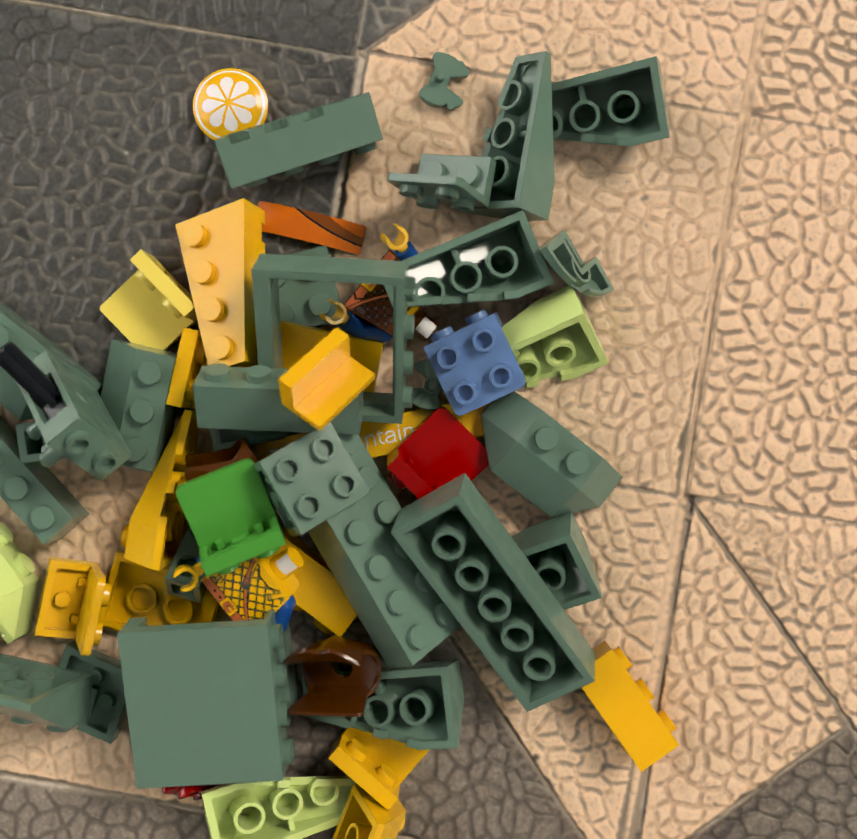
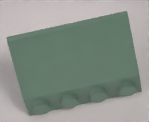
[0,653,94,732]

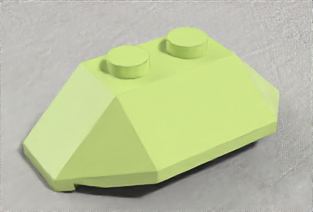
[0,522,39,644]

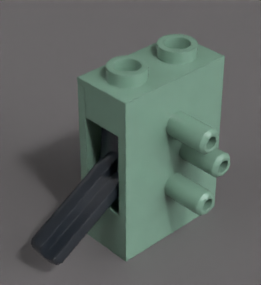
[0,342,133,481]

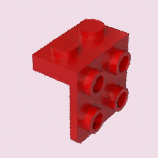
[387,407,488,501]

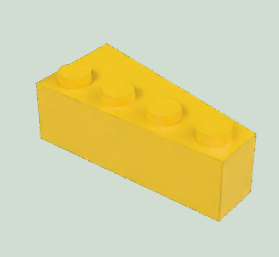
[175,198,265,367]

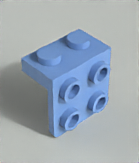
[423,309,526,415]

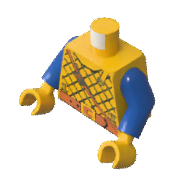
[173,547,304,631]

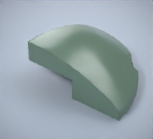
[539,230,614,297]

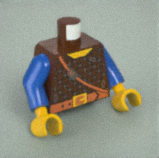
[319,223,440,343]

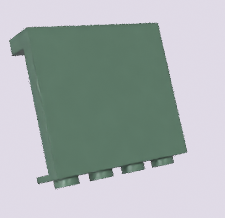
[117,610,295,789]

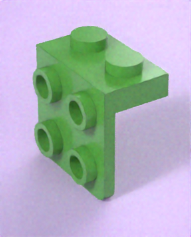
[176,458,286,577]

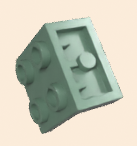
[387,154,496,212]
[254,423,370,536]

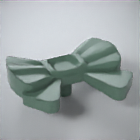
[419,52,469,111]
[412,359,443,412]

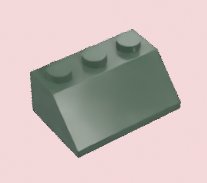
[101,339,178,472]

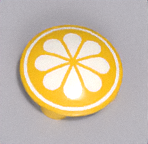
[193,68,268,140]

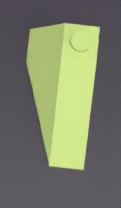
[501,285,609,388]
[201,776,357,839]

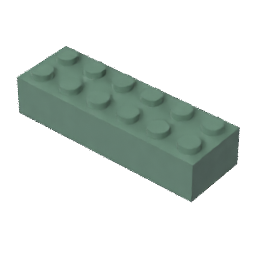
[308,434,461,668]
[391,473,595,712]

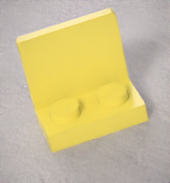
[100,249,197,350]

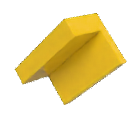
[278,327,375,431]

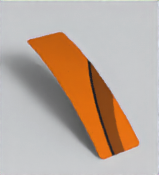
[257,201,366,255]

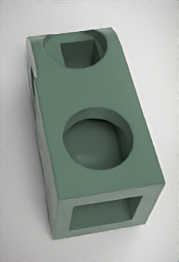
[165,526,206,603]

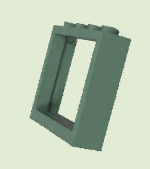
[251,253,415,424]

